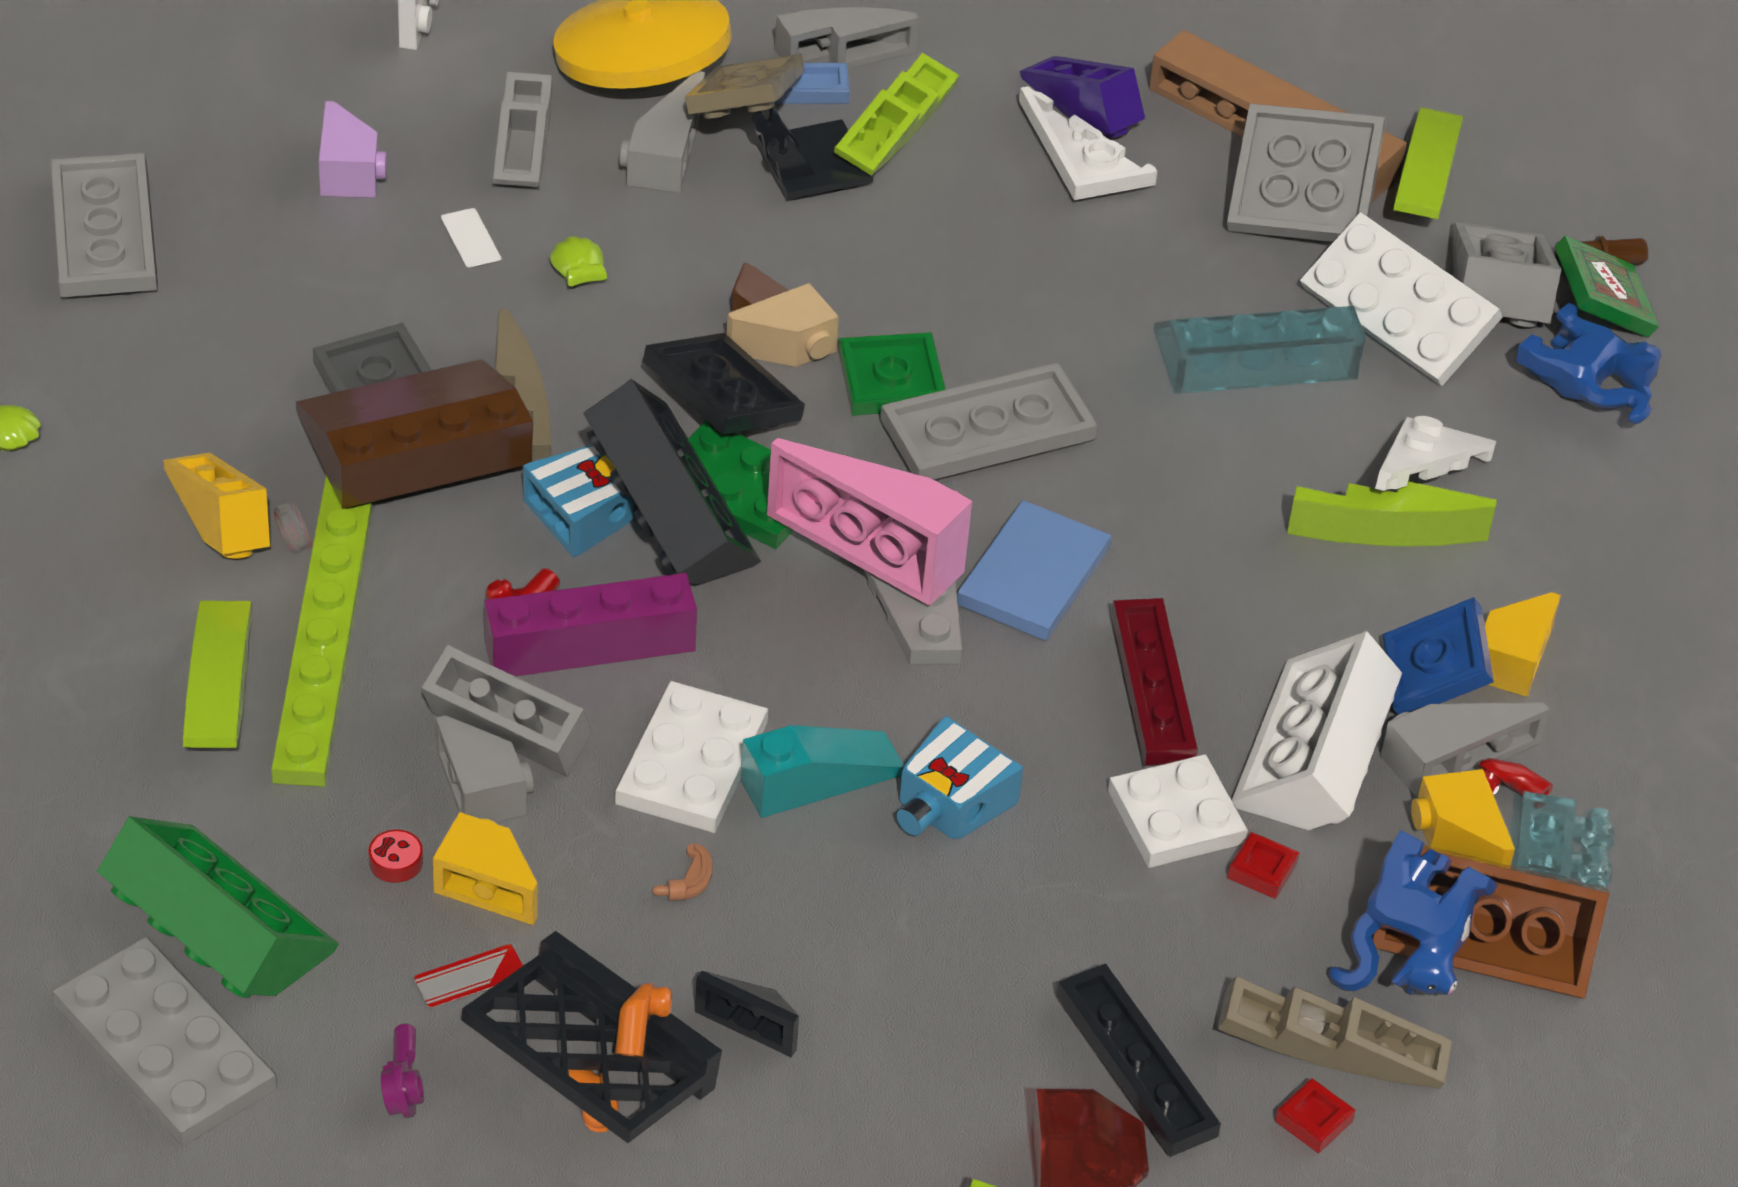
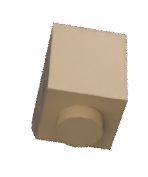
[727,283,839,367]

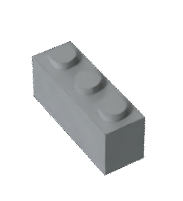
[421,644,592,777]

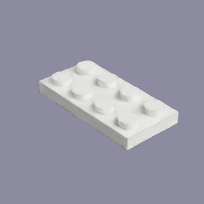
[1300,212,1503,387]

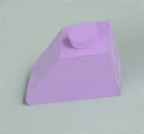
[319,101,387,198]

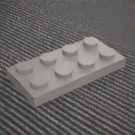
[51,153,157,297]
[881,363,1098,480]
[52,937,277,1147]

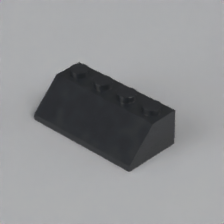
[583,379,761,585]

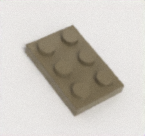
[685,53,805,119]

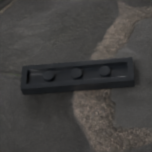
[1057,963,1221,1157]

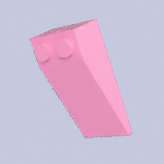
[767,438,972,606]

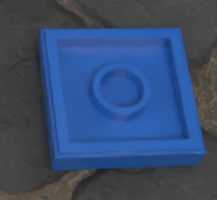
[1383,597,1494,715]

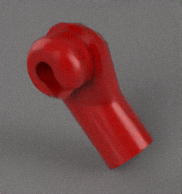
[485,568,560,600]
[1477,758,1553,806]

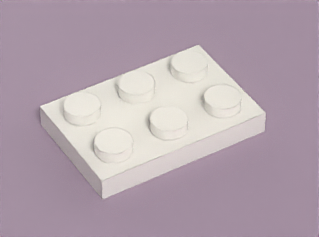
[615,681,768,833]

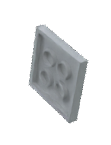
[1227,104,1386,242]

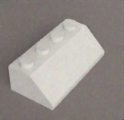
[1232,631,1402,830]

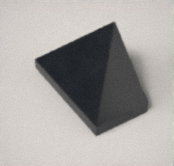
[695,971,799,1057]

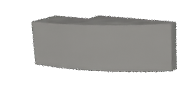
[775,7,919,69]
[493,71,553,187]

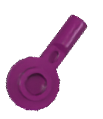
[381,1024,424,1118]

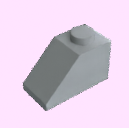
[436,715,534,822]

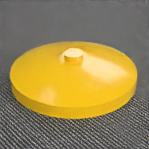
[553,0,732,89]

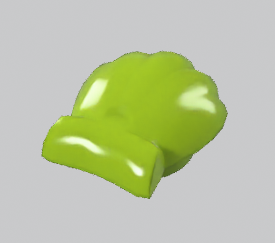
[549,236,608,286]
[0,405,41,451]

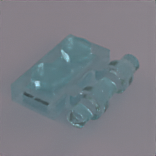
[1515,791,1614,888]

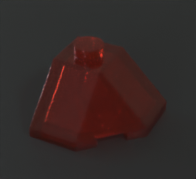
[1031,1089,1149,1187]

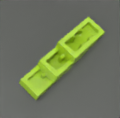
[834,52,960,176]
[1393,107,1464,219]
[1287,481,1497,546]
[183,600,252,748]

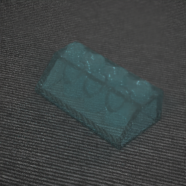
[1153,306,1366,394]

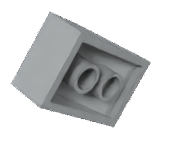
[1453,222,1561,327]

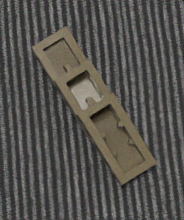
[495,309,551,462]
[1217,976,1453,1089]

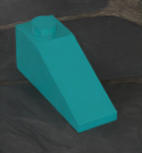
[741,725,905,818]

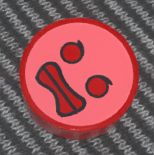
[368,829,423,883]

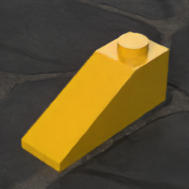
[163,452,270,558]

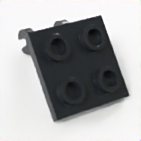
[752,107,874,200]

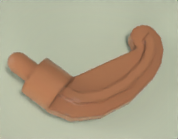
[652,843,712,901]

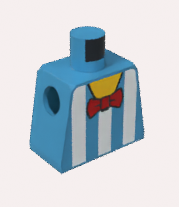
[523,445,634,558]
[897,716,1023,839]

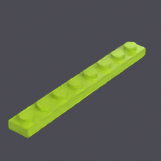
[271,475,375,787]

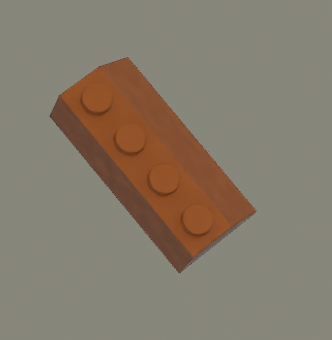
[1373,845,1610,999]

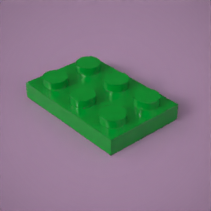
[688,420,794,550]

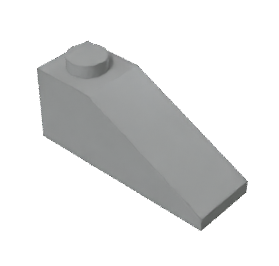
[620,71,705,193]
[1381,702,1550,798]

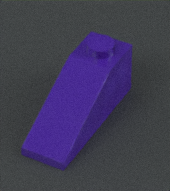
[1020,56,1145,137]

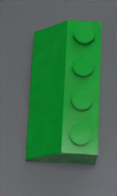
[96,816,339,998]

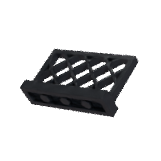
[461,931,722,1143]

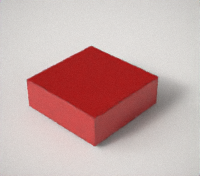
[1227,832,1300,899]
[1275,1078,1356,1154]

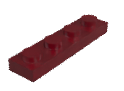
[1112,598,1198,765]

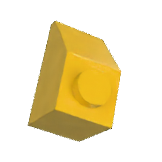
[1485,592,1561,697]
[1411,769,1515,865]
[433,812,538,925]

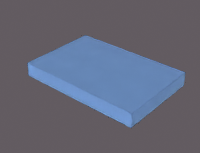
[957,500,1112,641]

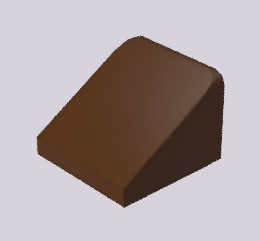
[731,263,789,312]

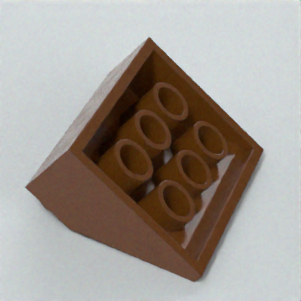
[296,359,533,509]

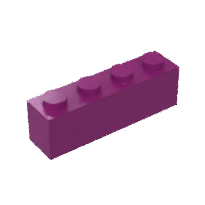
[484,573,697,676]

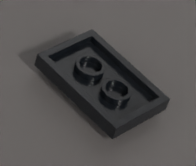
[642,333,805,435]

